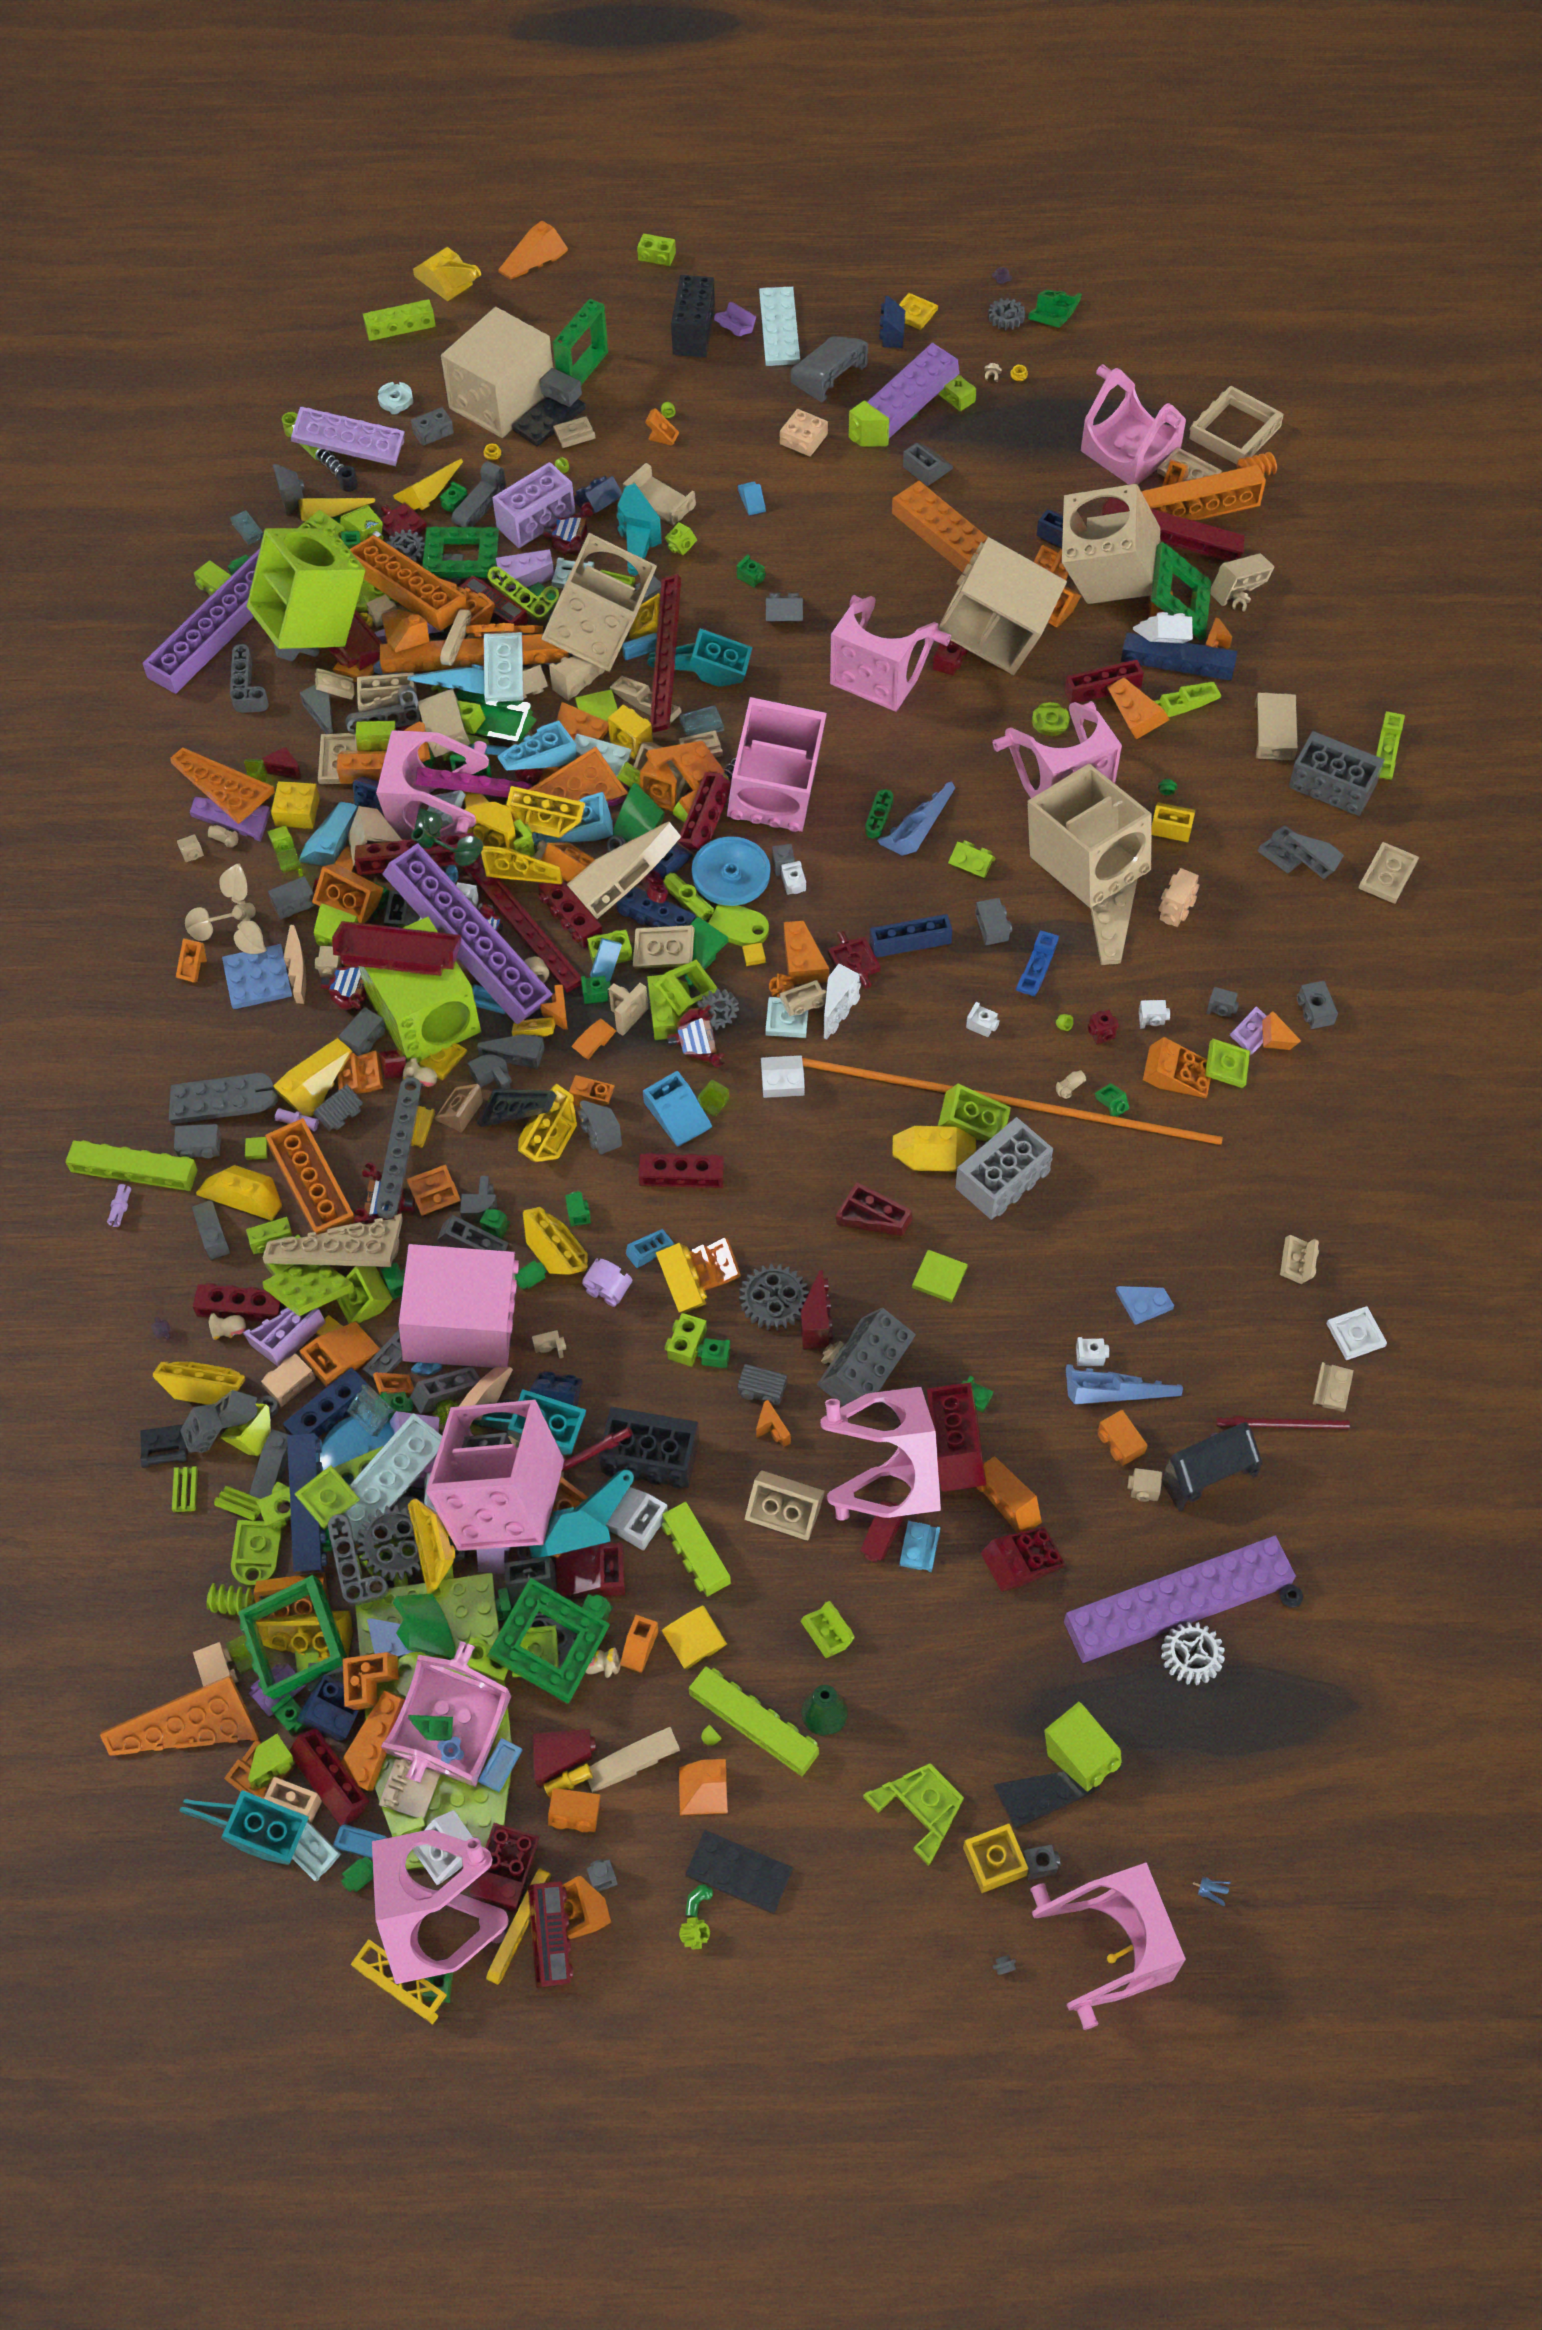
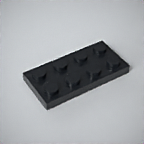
[512,397,586,447]
[685,1830,793,1914]

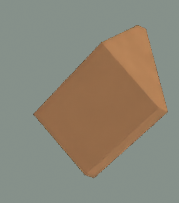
[434,1084,483,1133]

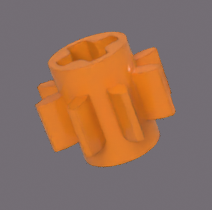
[769,973,794,998]

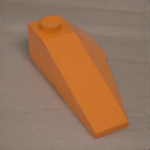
[498,220,568,280]
[441,579,495,635]
[381,609,429,652]

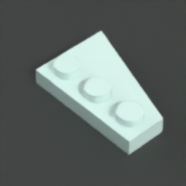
[574,734,632,782]

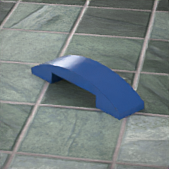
[1016,930,1059,996]

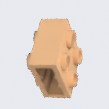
[780,409,828,457]
[1159,868,1200,927]

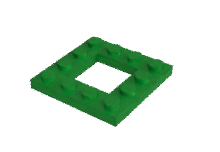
[423,527,499,578]
[1151,542,1212,640]
[487,1578,610,1704]

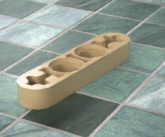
[440,609,471,665]

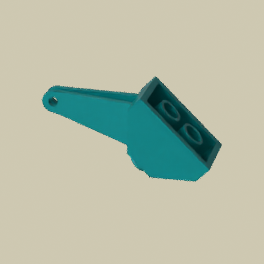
[617,483,662,576]
[647,628,753,687]
[472,1389,586,1455]
[529,1470,634,1558]
[179,1790,309,1865]

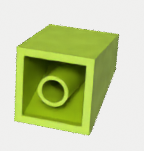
[1045,1702,1122,1792]

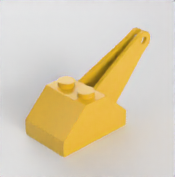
[413,247,481,301]
[463,791,516,850]

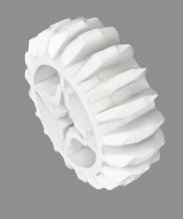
[1161,1622,1225,1685]

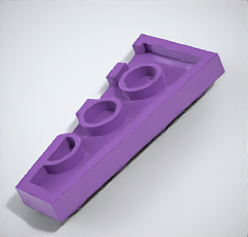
[190,797,271,842]

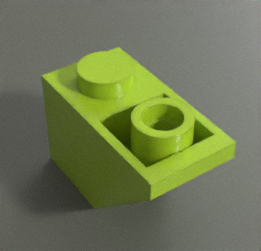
[248,1734,294,1791]

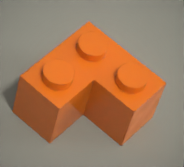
[343,1652,399,1710]

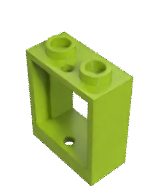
[656,959,718,1016]

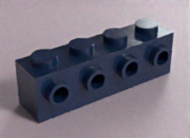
[616,886,696,928]
[869,914,952,957]

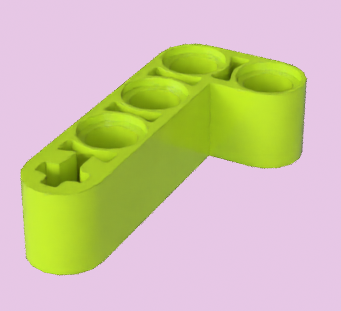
[488,567,560,622]

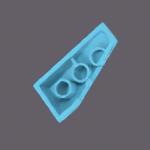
[407,664,485,694]
[498,721,577,770]
[533,792,613,845]
[299,802,358,866]

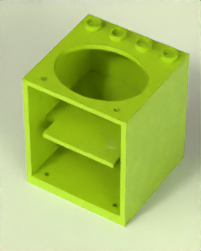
[246,527,366,649]
[359,917,481,1063]

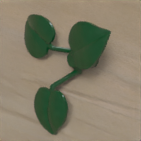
[411,808,484,866]

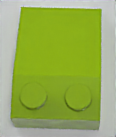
[938,1084,1011,1142]

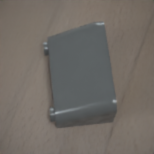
[791,336,868,403]

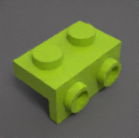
[513,819,535,857]
[948,840,996,878]
[801,1601,855,1658]

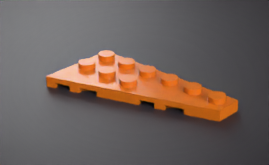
[539,702,609,783]
[505,746,628,822]
[171,747,275,824]
[100,1675,260,1756]

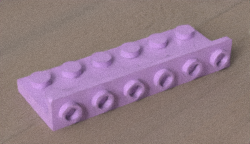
[291,407,405,466]

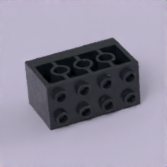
[671,275,715,358]
[599,1407,700,1489]

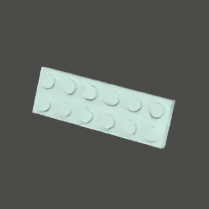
[759,287,800,366]
[336,1413,442,1545]

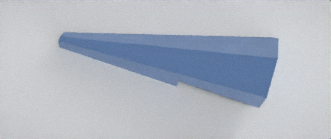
[877,781,955,856]
[1066,1364,1183,1404]

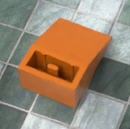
[1143,1037,1211,1098]
[299,1321,380,1388]

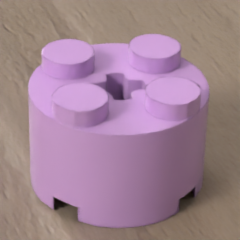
[582,1258,633,1307]

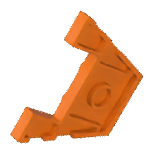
[466,623,543,637]
[645,741,725,813]

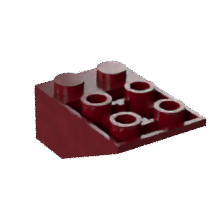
[801,1270,833,1349]
[981,1527,1065,1592]
[556,1543,625,1599]
[470,1823,540,1913]

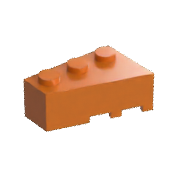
[977,1456,1042,1533]

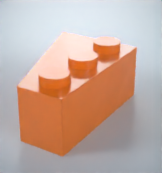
[1107,678,1170,739]
[784,921,829,985]

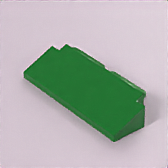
[436,690,537,743]

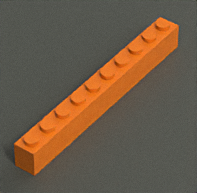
[380,634,569,674]

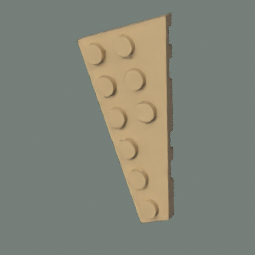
[1090,878,1138,965]
[263,1214,403,1267]

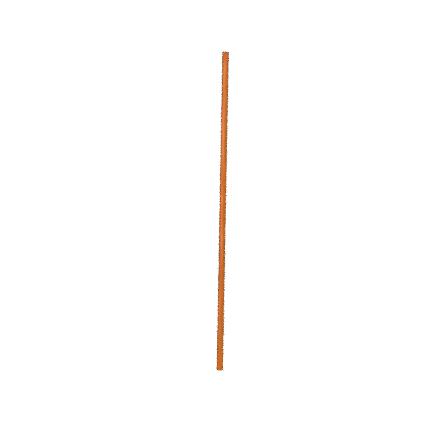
[802,1058,1223,1145]

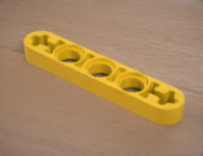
[486,1868,551,1985]

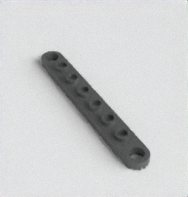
[376,1077,421,1219]

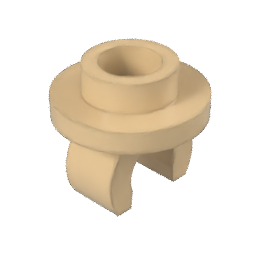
[984,363,1002,382]
[1232,592,1251,612]

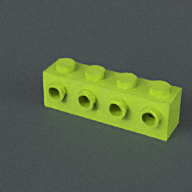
[363,299,436,341]
[661,1502,731,1597]

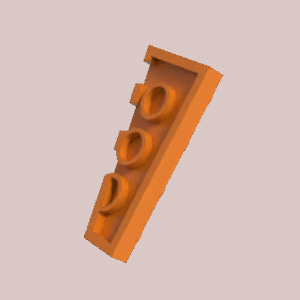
[341,1691,405,1791]

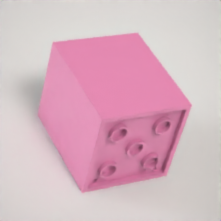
[727,697,827,832]
[399,1244,519,1368]
[426,1400,564,1551]

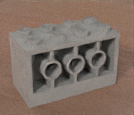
[955,1117,1053,1220]

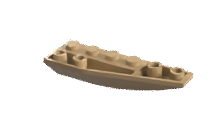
[567,821,681,919]

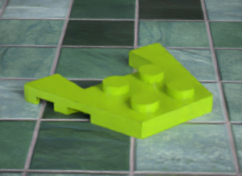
[863,1763,964,1866]

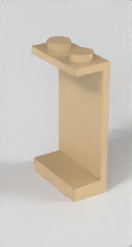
[623,463,696,526]
[418,689,471,757]
[1255,693,1297,760]

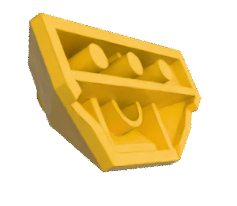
[506,786,586,838]
[518,1084,577,1162]
[893,1126,976,1171]
[196,1165,282,1221]
[523,1207,588,1274]
[153,1362,245,1405]
[408,1499,455,1594]

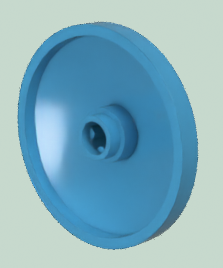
[692,837,770,906]
[320,1413,394,1485]

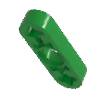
[865,789,894,839]

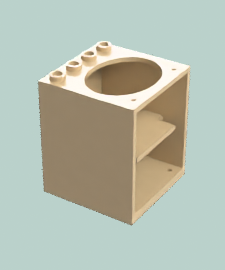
[441,307,553,438]
[1062,484,1160,604]
[541,533,657,672]
[938,537,1067,675]
[1028,764,1152,908]

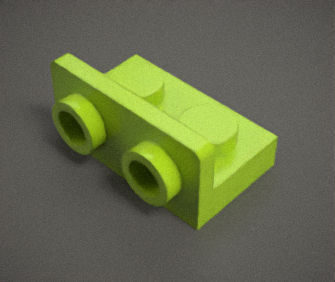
[246,1217,293,1254]

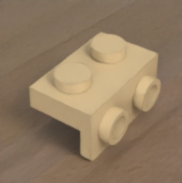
[780,980,827,1017]
[1280,1235,1319,1284]

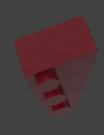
[835,1182,913,1236]

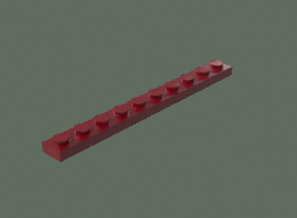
[650,574,682,733]
[461,856,582,993]

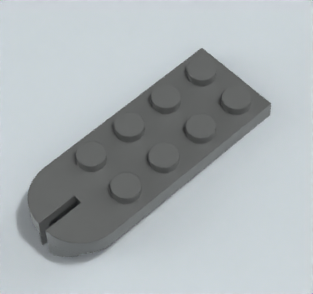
[169,1073,278,1124]

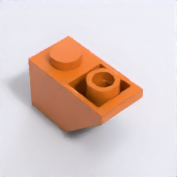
[569,1075,615,1107]
[620,1615,659,1673]

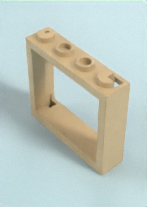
[1189,386,1284,464]

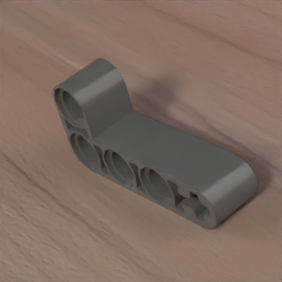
[452,461,506,528]
[230,644,269,713]
[345,685,420,735]
[328,1514,389,1606]

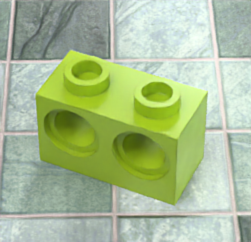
[637,233,676,266]
[457,701,485,734]
[587,930,633,964]
[665,1313,707,1367]
[466,1637,508,1684]

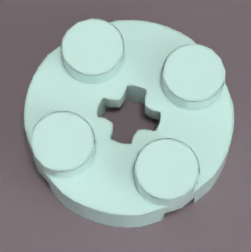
[378,382,413,415]

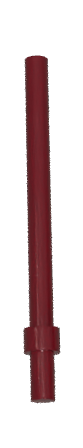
[1216,1416,1350,1429]
[562,1427,633,1472]

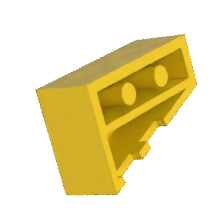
[656,1243,707,1314]

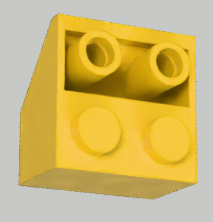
[1151,802,1195,842]

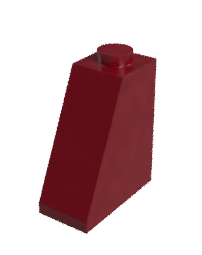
[860,1500,905,1562]
[533,1729,596,1787]

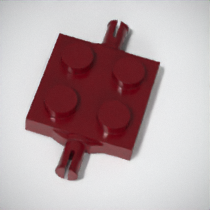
[380,502,427,537]
[828,931,881,988]

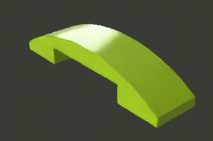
[1376,711,1405,780]

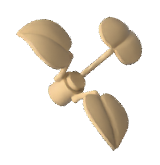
[185,863,267,954]

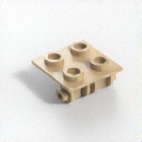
[379,1759,441,1818]

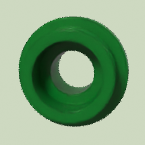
[1158,779,1177,795]

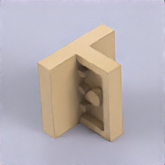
[609,983,648,1036]

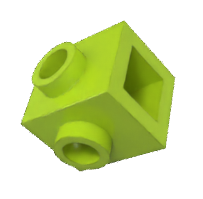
[665,522,697,555]

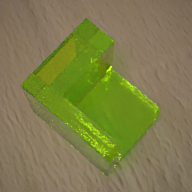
[244,759,267,783]
[276,848,303,877]
[697,1080,729,1117]
[226,1634,254,1674]

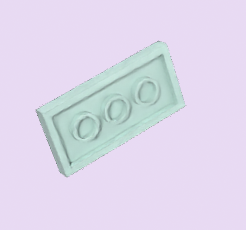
[484,632,523,702]

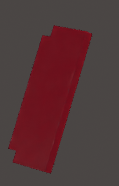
[327,609,383,671]
[332,921,461,976]

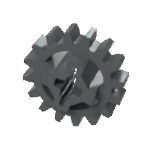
[988,298,1025,330]
[386,529,425,563]
[697,989,739,1030]

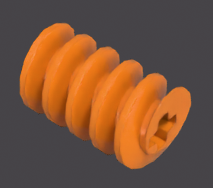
[1237,452,1277,476]

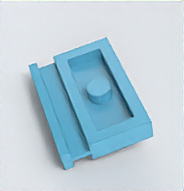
[899,1521,940,1572]

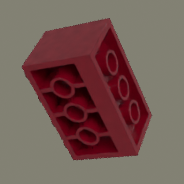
[927,1382,987,1492]

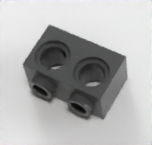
[180,1404,223,1453]

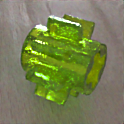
[432,1399,459,1426]

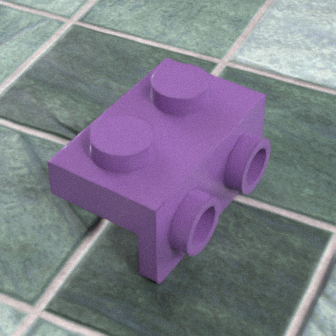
[714,302,756,336]
[248,1663,306,1717]

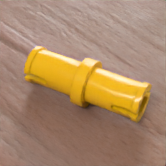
[543,1764,593,1798]

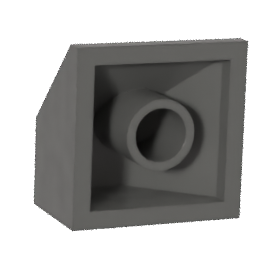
[273,464,305,515]

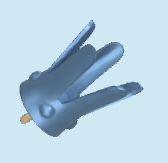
[1193,1877,1231,1906]

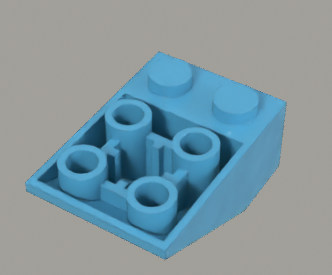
[643,1071,712,1147]

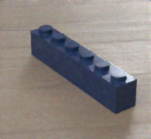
[1121,633,1237,681]
[287,1433,328,1574]

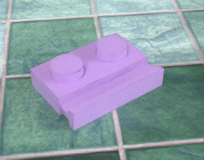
[1230,1006,1266,1055]

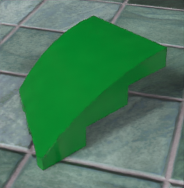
[1028,290,1082,327]
[611,783,665,842]
[684,917,729,988]
[393,1594,456,1660]

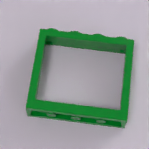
[553,298,608,385]
[238,1575,347,1700]

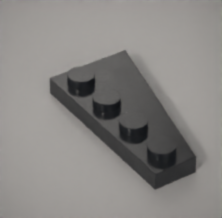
[476,1089,557,1127]
[993,1771,1100,1830]

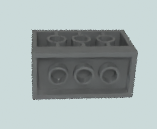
[1289,731,1385,816]
[817,1307,916,1406]

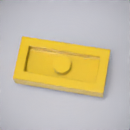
[512,1017,555,1037]

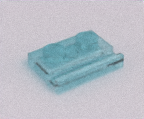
[679,705,724,737]
[347,1385,394,1437]

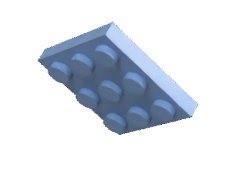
[222,944,292,1010]

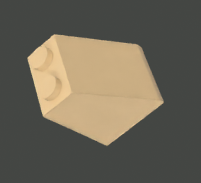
[348,806,402,866]

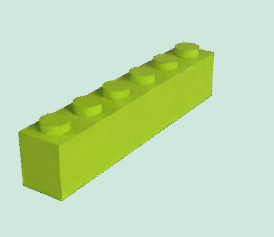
[66,1140,198,1191]
[689,1666,819,1777]

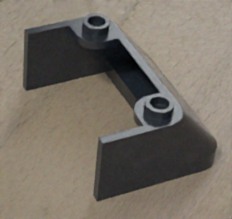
[1162,1422,1263,1512]

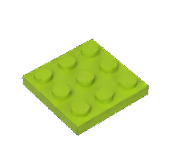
[263,1264,354,1316]

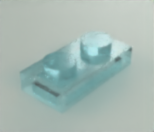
[230,510,263,545]

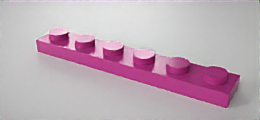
[416,767,532,798]

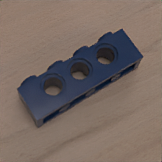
[283,1367,371,1437]

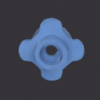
[437,1736,464,1764]

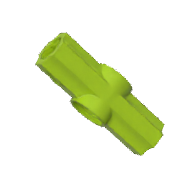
[663,873,714,921]

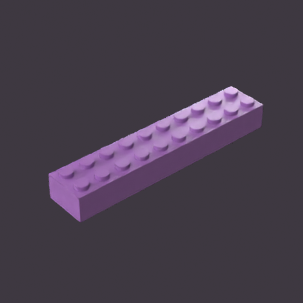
[142,549,260,694]
[383,843,552,1025]
[1064,1535,1296,1663]

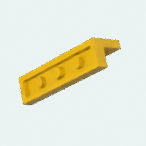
[351,1939,447,2025]

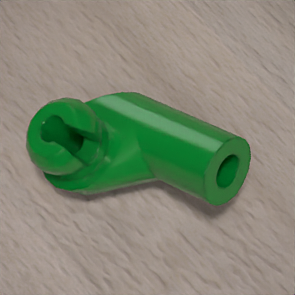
[685,1884,713,1918]

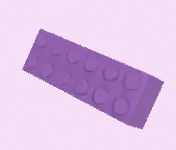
[867,343,959,438]

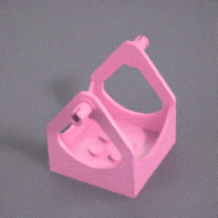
[1081,364,1186,485]
[830,595,951,712]
[993,701,1122,798]
[376,731,489,840]
[820,1387,941,1520]
[381,1641,511,1787]
[372,1830,509,1984]
[1030,1863,1186,2030]

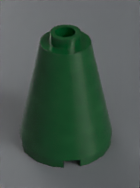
[801,1685,848,1736]

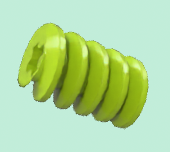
[207,1583,255,1615]

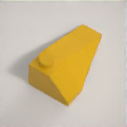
[393,458,463,510]
[298,498,375,521]
[481,846,563,884]
[273,1038,352,1117]
[256,1611,353,1661]

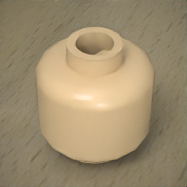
[524,956,549,984]

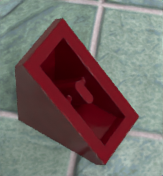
[261,747,301,779]
[379,1049,406,1079]

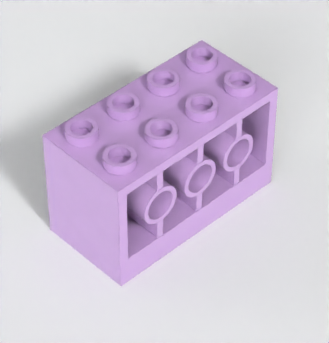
[493,462,575,548]

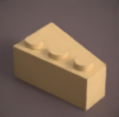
[1210,553,1274,606]
[549,655,605,701]
[357,673,417,721]

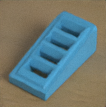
[626,1229,674,1268]

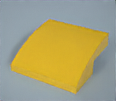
[661,1605,727,1670]

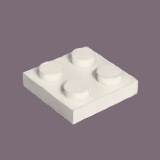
[1327,1306,1387,1360]

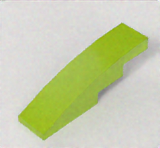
[1154,682,1221,717]

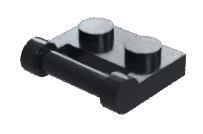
[140,1424,188,1468]

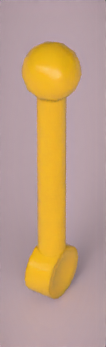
[1107,1945,1134,1964]

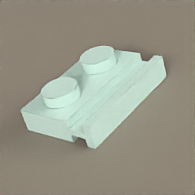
[292,1822,341,1881]

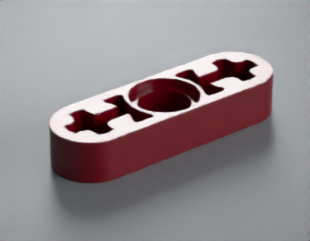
[641,870,668,903]

